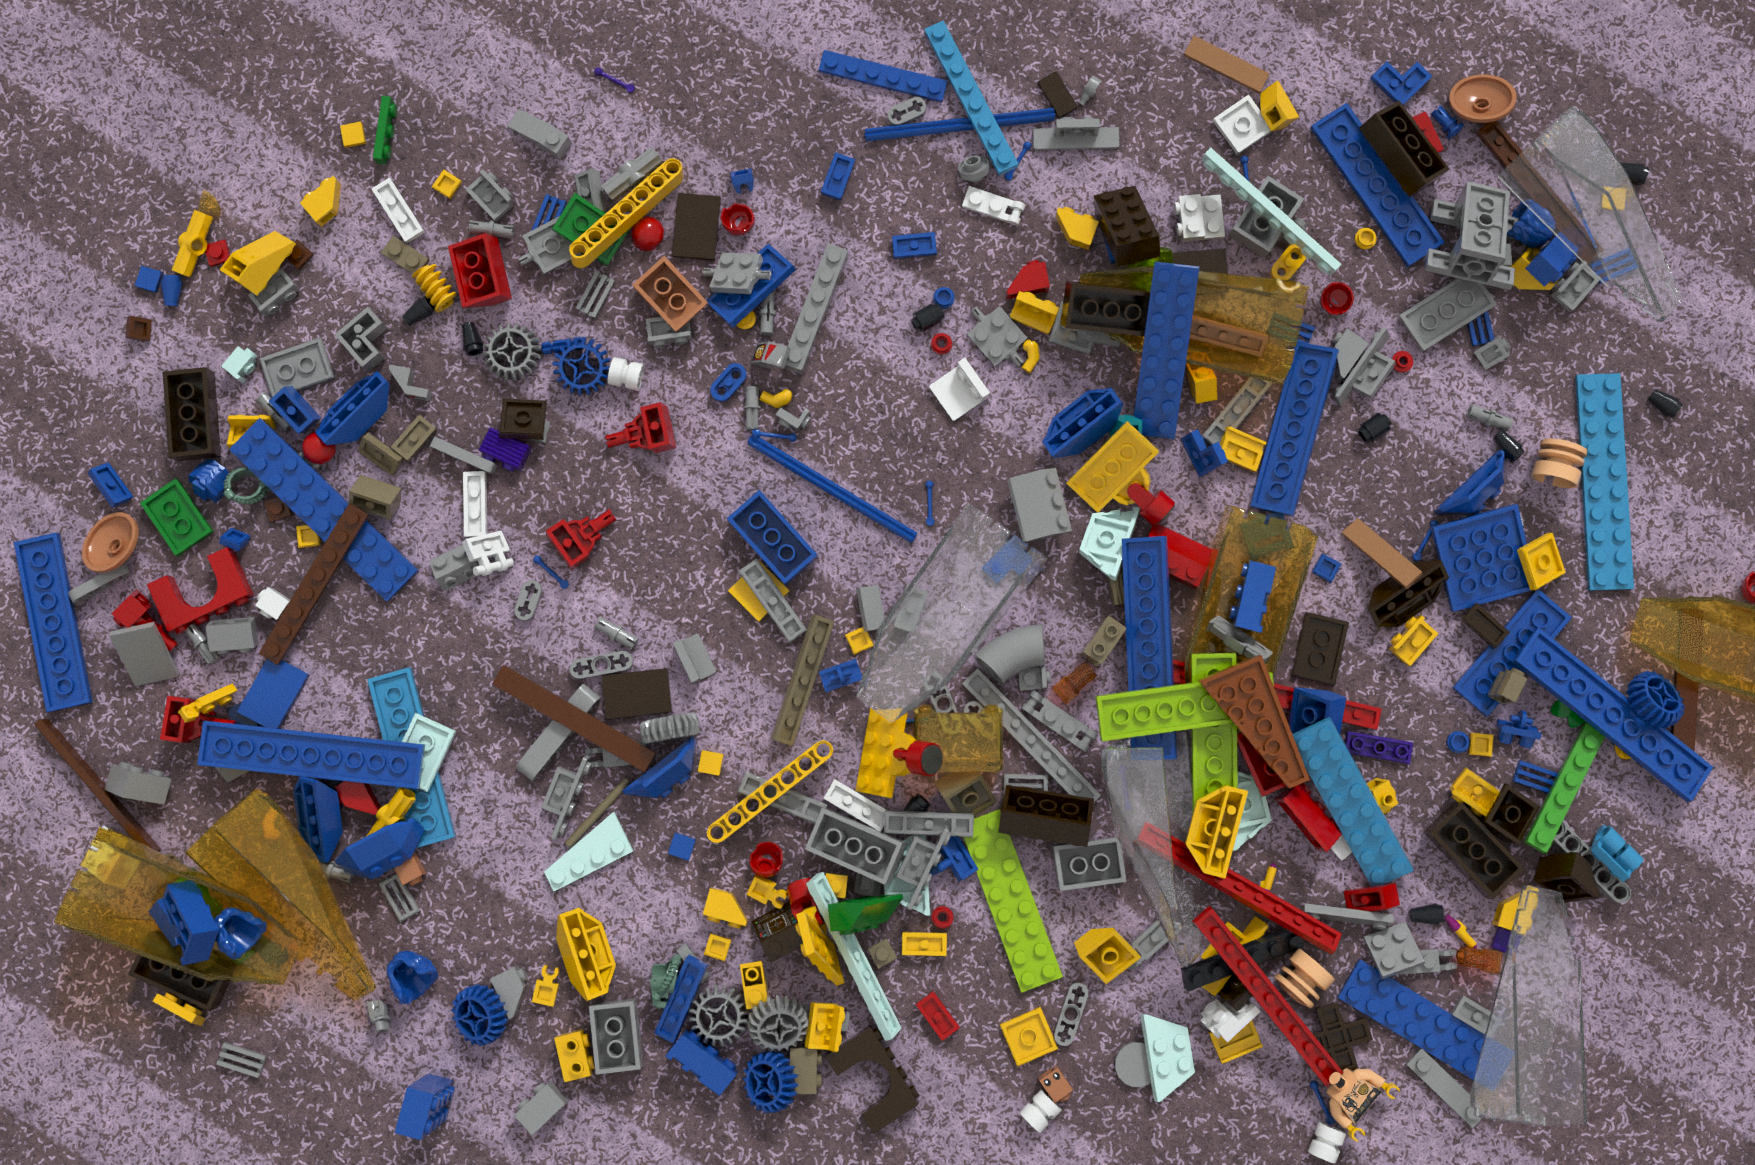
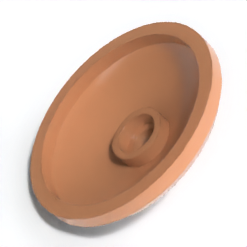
[1449,74,1517,123]
[82,512,139,573]

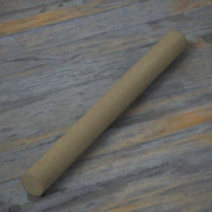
[565,777,631,848]

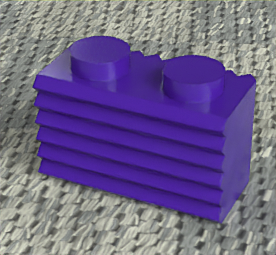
[479,427,532,472]

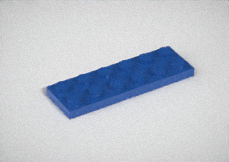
[1452,589,1572,717]

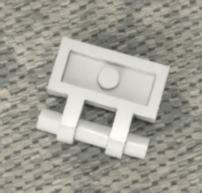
[462,531,514,576]

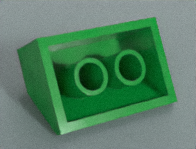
[828,894,903,935]

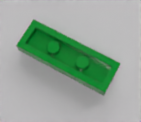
[373,96,398,165]

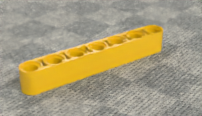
[569,158,683,268]
[707,740,834,843]

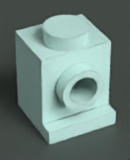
[222,346,257,383]

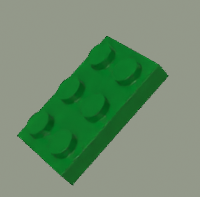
[551,193,630,266]
[140,478,214,557]

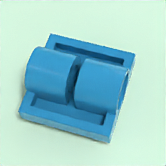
[1591,825,1644,882]

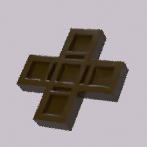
[1312,1002,1373,1071]

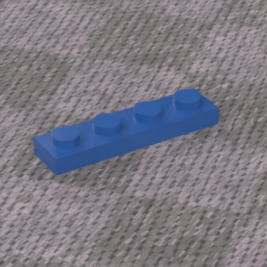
[654,955,708,1043]

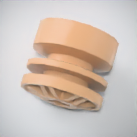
[1531,438,1588,489]
[1274,948,1335,1009]

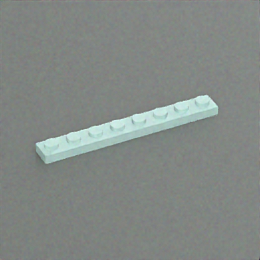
[1202,147,1341,276]
[806,872,901,1041]

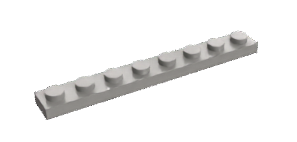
[962,668,1101,802]

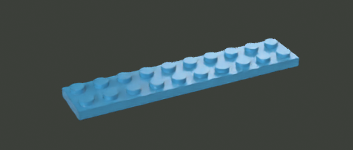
[1575,373,1634,591]

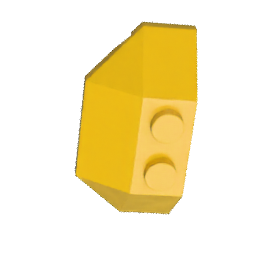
[1185,785,1248,878]
[556,908,616,1001]

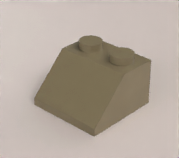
[934,759,997,816]

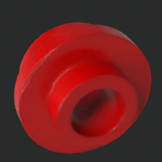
[931,333,952,355]
[1391,351,1413,373]
[931,906,954,929]

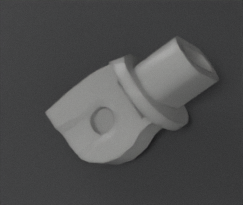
[367,1000,391,1033]

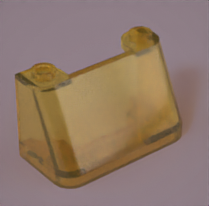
[914,705,1003,772]

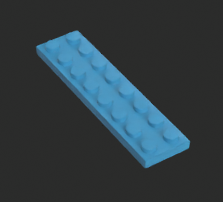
[367,667,456,848]
[1292,717,1414,886]

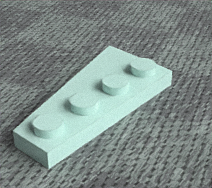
[544,812,634,891]

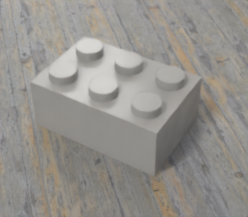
[1228,176,1304,259]
[1051,836,1127,891]
[589,998,644,1075]

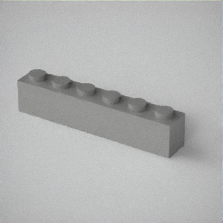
[784,243,848,375]

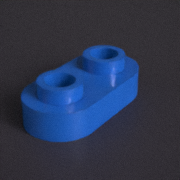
[710,363,747,402]

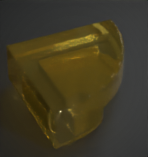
[198,190,221,217]

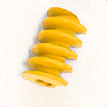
[412,264,457,313]

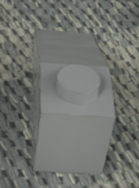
[507,109,572,160]

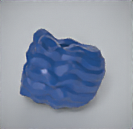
[1507,198,1557,248]
[214,908,267,959]
[386,951,438,1004]

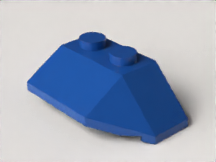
[315,371,389,445]
[1042,388,1123,458]
[1434,449,1504,515]
[622,736,697,799]
[293,776,343,863]
[335,818,424,880]

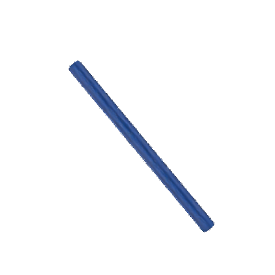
[865,108,1055,141]
[747,435,917,543]

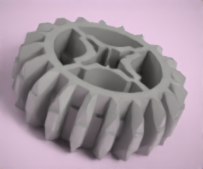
[482,323,542,381]
[640,713,700,744]
[689,985,749,1046]
[747,994,809,1053]

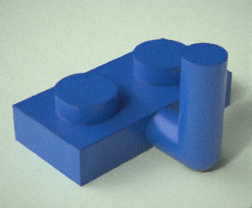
[929,836,978,882]

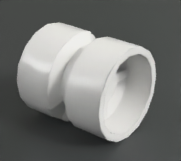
[608,357,645,391]
[1020,1089,1062,1133]
[1308,1121,1347,1164]

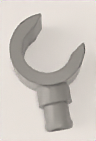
[1078,76,1102,106]

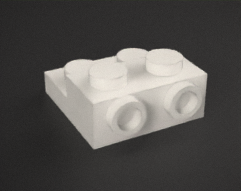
[1174,194,1225,242]
[1200,999,1261,1042]

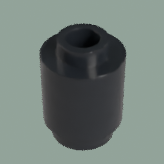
[911,303,945,332]
[1357,413,1391,443]

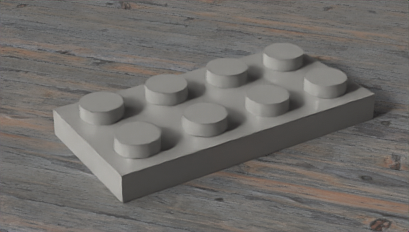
[1398,278,1497,352]

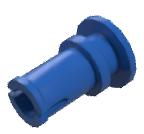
[1431,105,1464,139]

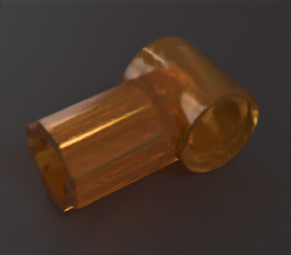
[1051,662,1097,705]
[1456,946,1503,974]

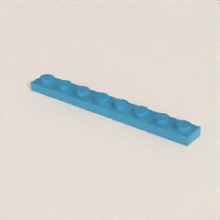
[924,20,1018,176]

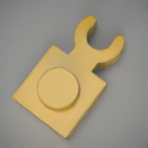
[746,875,788,909]
[532,965,560,1007]

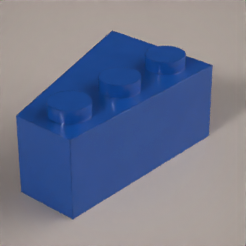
[1229,560,1276,633]
[162,880,219,965]
[665,1029,738,1096]

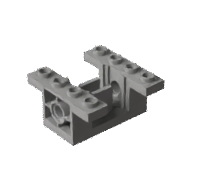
[1425,181,1519,290]

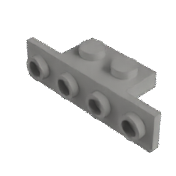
[1033,117,1119,150]
[1334,327,1396,407]
[541,754,592,840]
[896,825,951,910]

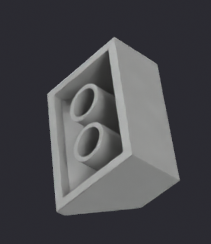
[1007,468,1072,542]

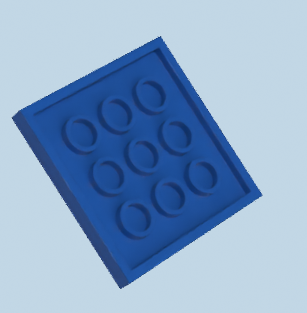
[1431,504,1531,612]

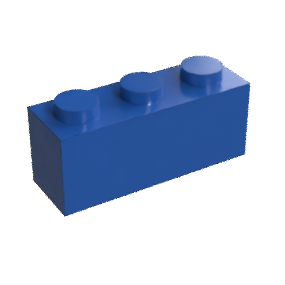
[1525,231,1580,286]

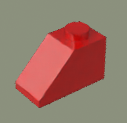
[1006,260,1050,299]
[335,781,381,815]
[1344,883,1400,911]

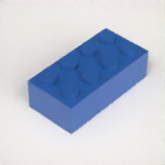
[726,490,818,586]
[394,1073,455,1140]

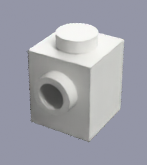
[255,587,290,620]

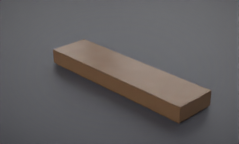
[1183,35,1270,94]
[1189,315,1268,357]
[1342,518,1423,590]

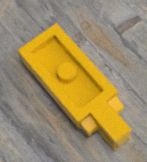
[178,683,237,723]

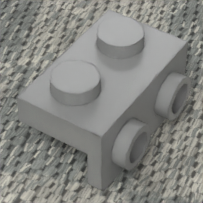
[465,169,515,222]
[1550,260,1601,312]
[248,268,300,317]
[646,317,693,348]
[429,545,479,591]

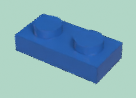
[821,152,856,201]
[892,232,937,259]
[87,462,133,508]

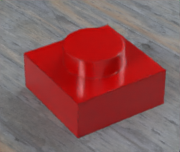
[205,239,230,267]

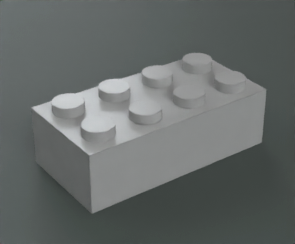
[805,808,907,885]

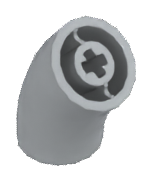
[973,624,1045,684]

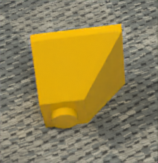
[1510,248,1564,290]
[1074,928,1141,984]

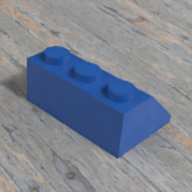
[1288,687,1347,734]

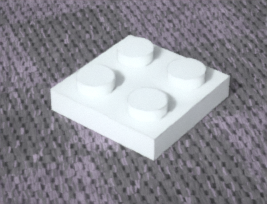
[1213,95,1272,155]

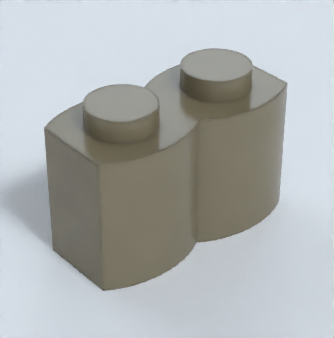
[1487,668,1528,705]

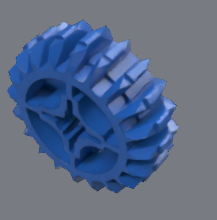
[552,337,611,396]
[1626,670,1685,729]
[451,984,508,1046]
[742,1051,799,1113]

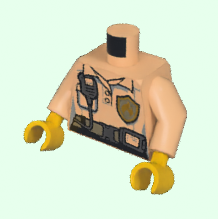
[1327,1068,1400,1142]

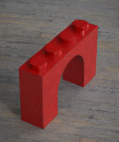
[147,547,254,635]

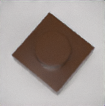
[286,239,314,270]
[126,316,152,342]
[264,497,293,522]

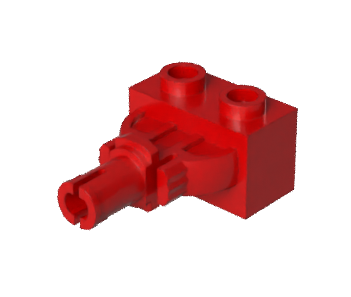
[605,402,677,453]
[546,509,617,570]
[111,589,178,652]
[160,696,237,743]

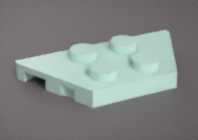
[1079,507,1140,581]
[1233,772,1272,851]
[884,835,930,916]
[1140,1014,1195,1102]

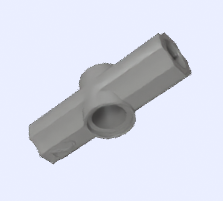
[601,147,663,202]

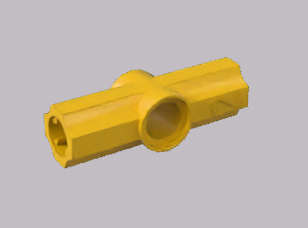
[172,210,213,277]
[367,787,416,836]

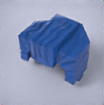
[188,459,229,503]

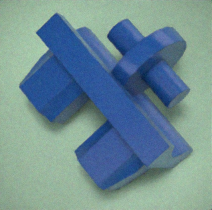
[819,659,863,693]
[1496,710,1542,749]

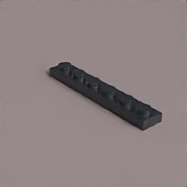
[1181,928,1304,992]

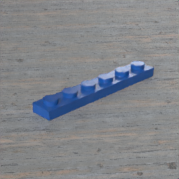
[819,50,948,103]

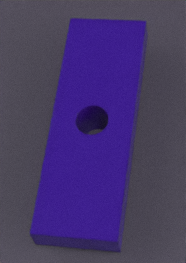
[1345,731,1413,764]

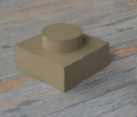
[867,938,898,969]

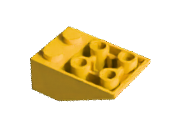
[220,231,296,296]

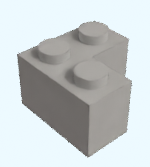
[334,307,388,372]
[104,762,171,804]

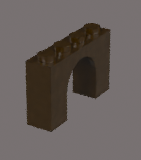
[825,1025,920,1134]

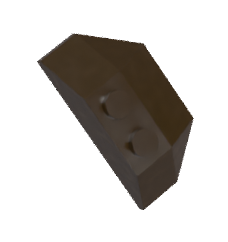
[1367,560,1449,627]

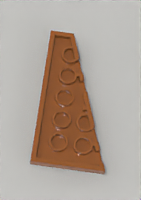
[1198,655,1310,788]

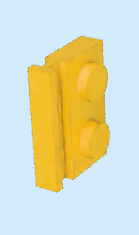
[1220,426,1266,472]
[1208,1020,1263,1064]

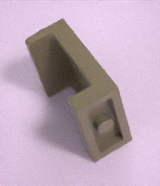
[1079,616,1126,667]

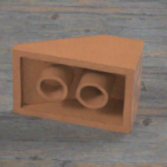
[632,256,708,333]

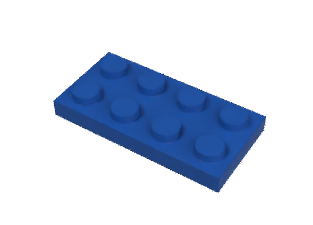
[706,244,796,328]

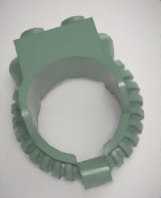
[223,467,272,505]
[650,954,681,1009]

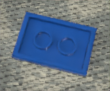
[237,659,309,729]

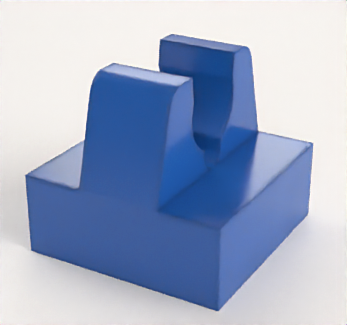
[730,168,754,194]

